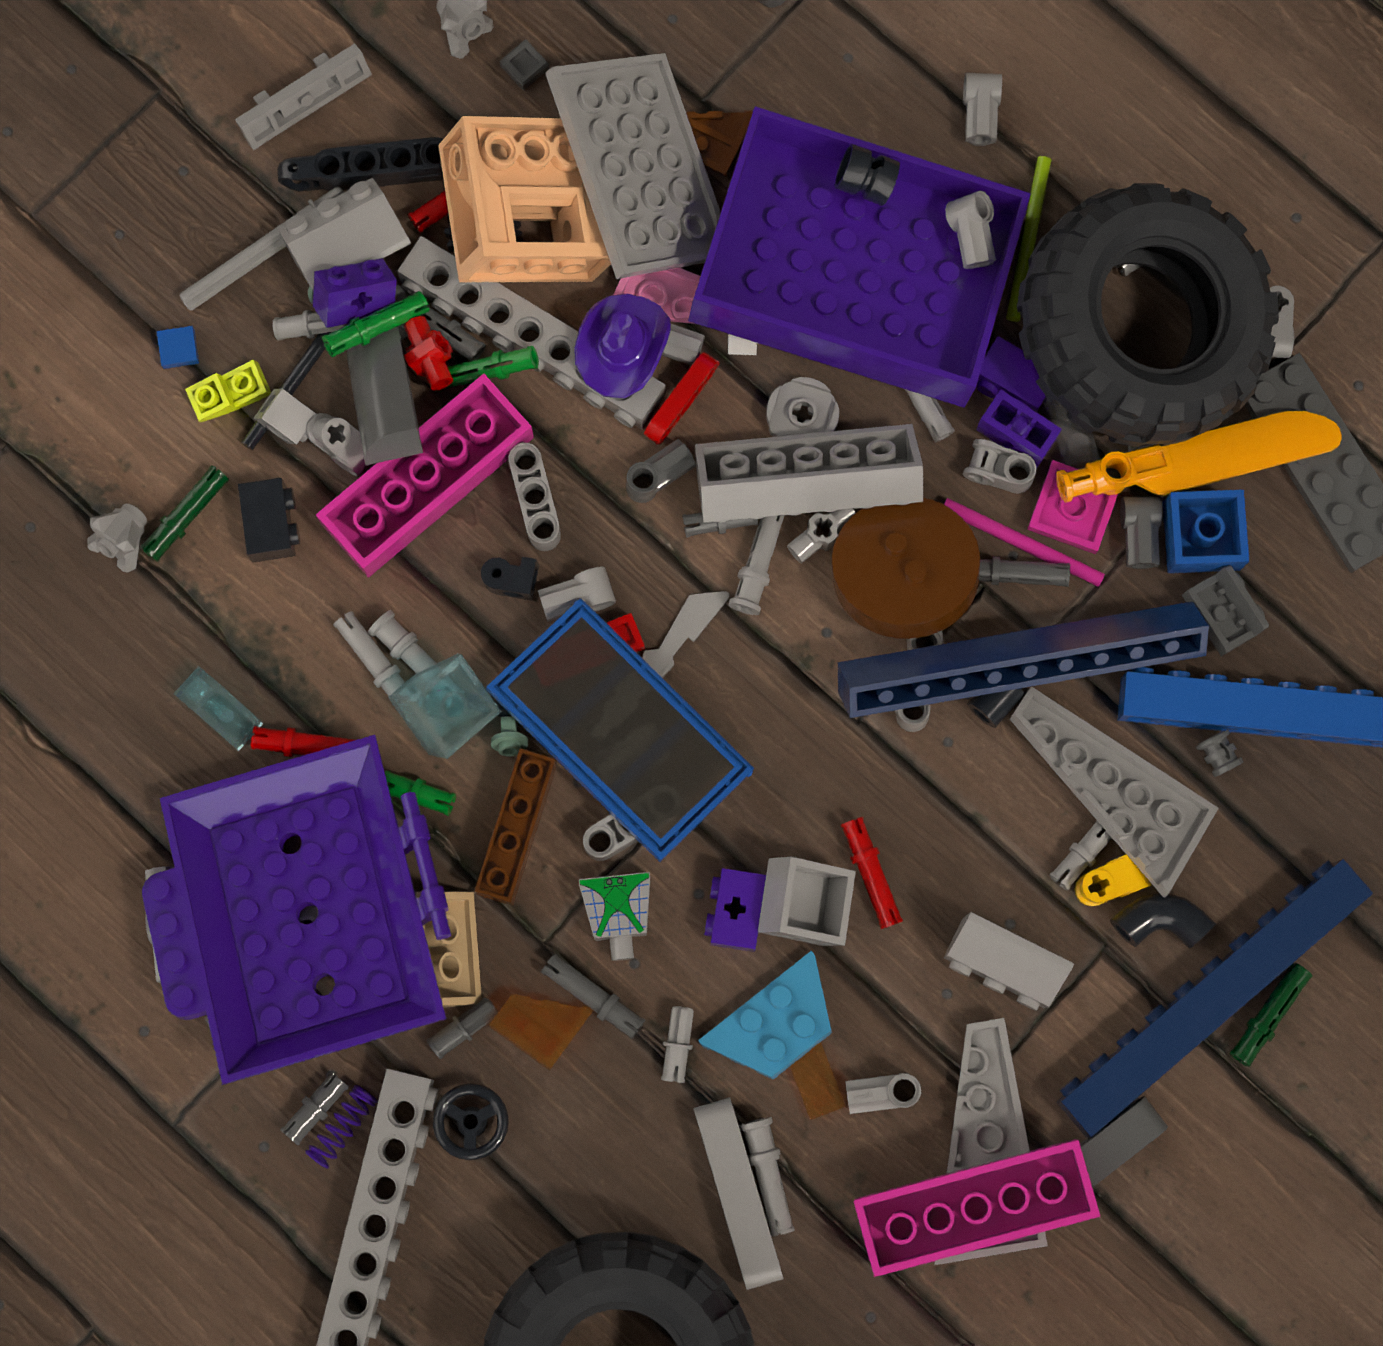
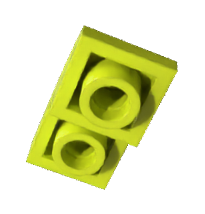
[185,360,271,422]

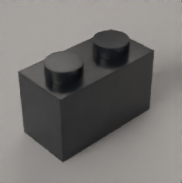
[238,478,300,563]

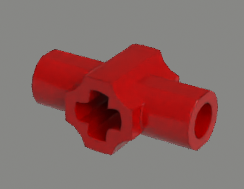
[404,316,453,390]

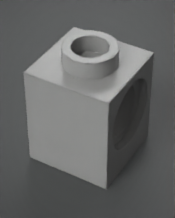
[253,389,316,444]

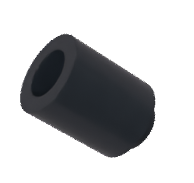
[967,688,1024,728]

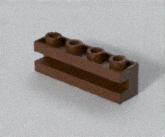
[475,748,557,906]

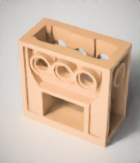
[438,116,611,282]

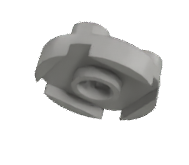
[766,377,839,437]

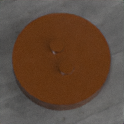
[832,498,980,639]

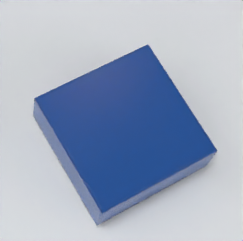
[157,326,199,369]

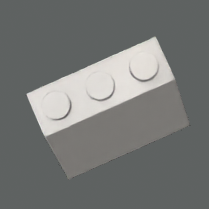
[277,178,411,292]
[944,912,1074,1011]

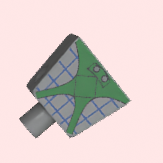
[579,872,650,961]

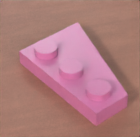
[614,268,701,324]

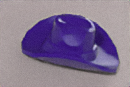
[574,294,671,399]

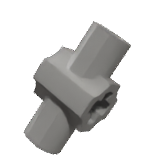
[787,508,856,564]

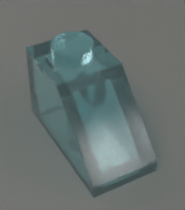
[174,666,263,751]

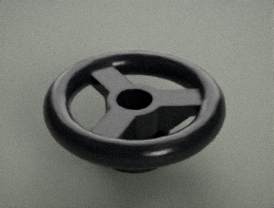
[433,1083,509,1160]

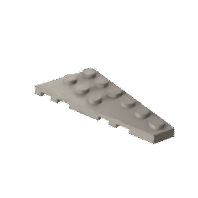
[1010,686,1219,898]
[934,1018,1048,1265]

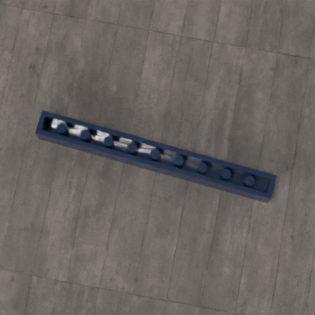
[838,602,1209,718]
[1056,859,1373,1137]

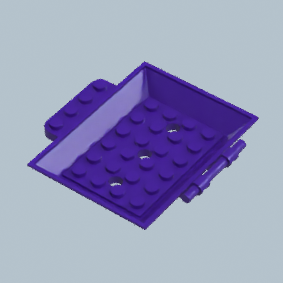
[142,735,451,1085]

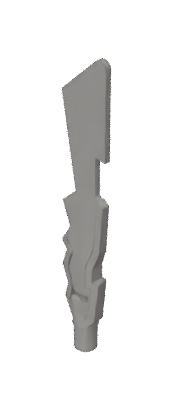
[589,591,729,744]

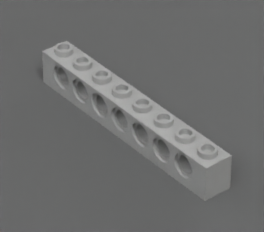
[397,236,665,429]
[316,1069,438,1346]

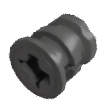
[1195,729,1244,777]

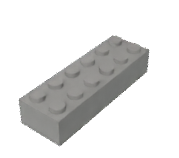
[695,424,923,523]

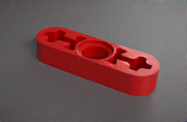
[644,352,720,445]

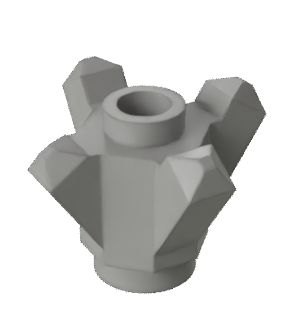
[436,0,493,59]
[87,504,147,572]

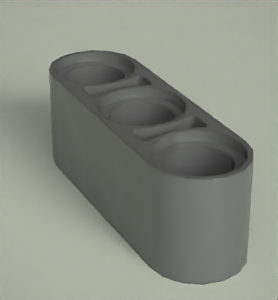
[1080,1096,1168,1187]

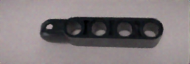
[277,137,443,192]

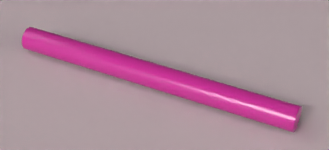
[944,498,1105,587]

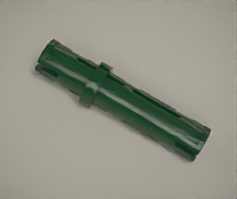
[140,465,229,562]
[1229,963,1313,1068]

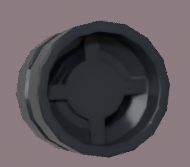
[834,143,900,206]

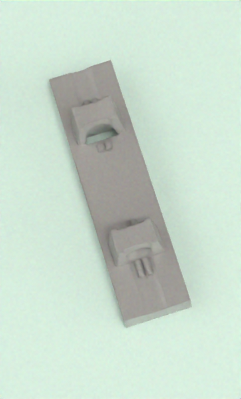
[235,43,372,150]

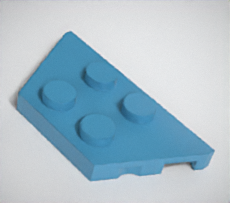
[698,951,832,1079]

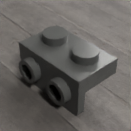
[1182,565,1269,657]

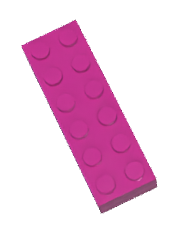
[316,374,534,578]
[853,1139,1100,1277]

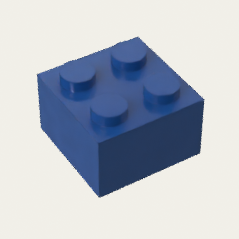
[1163,490,1249,573]

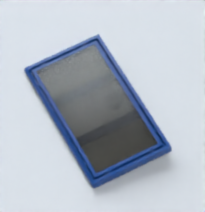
[486,599,755,862]

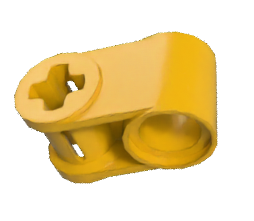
[1075,854,1151,907]

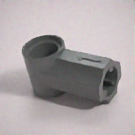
[626,439,696,503]
[1120,496,1162,569]

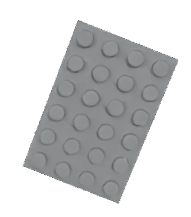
[545,53,721,279]

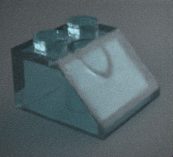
[388,653,501,759]

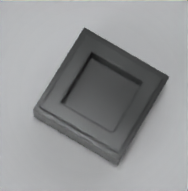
[499,39,550,91]

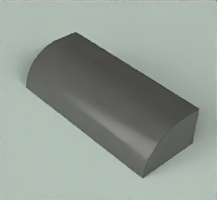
[347,326,423,465]

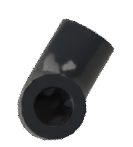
[1110,893,1216,949]

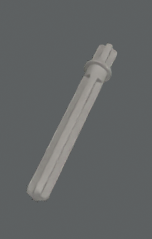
[179,187,344,310]

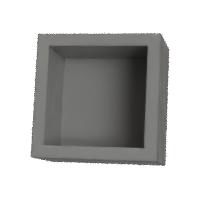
[758,857,856,946]

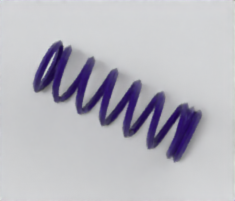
[305,1085,378,1169]

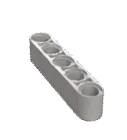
[694,1097,783,1290]

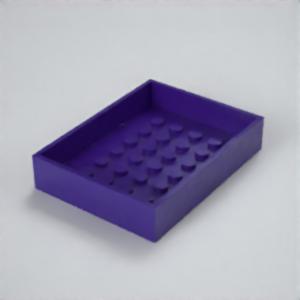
[688,106,1031,408]

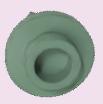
[491,716,528,756]

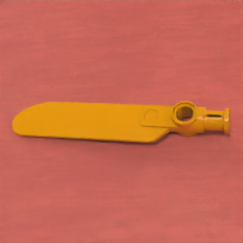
[1056,411,1342,503]

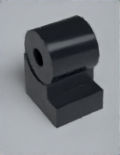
[481,557,539,601]

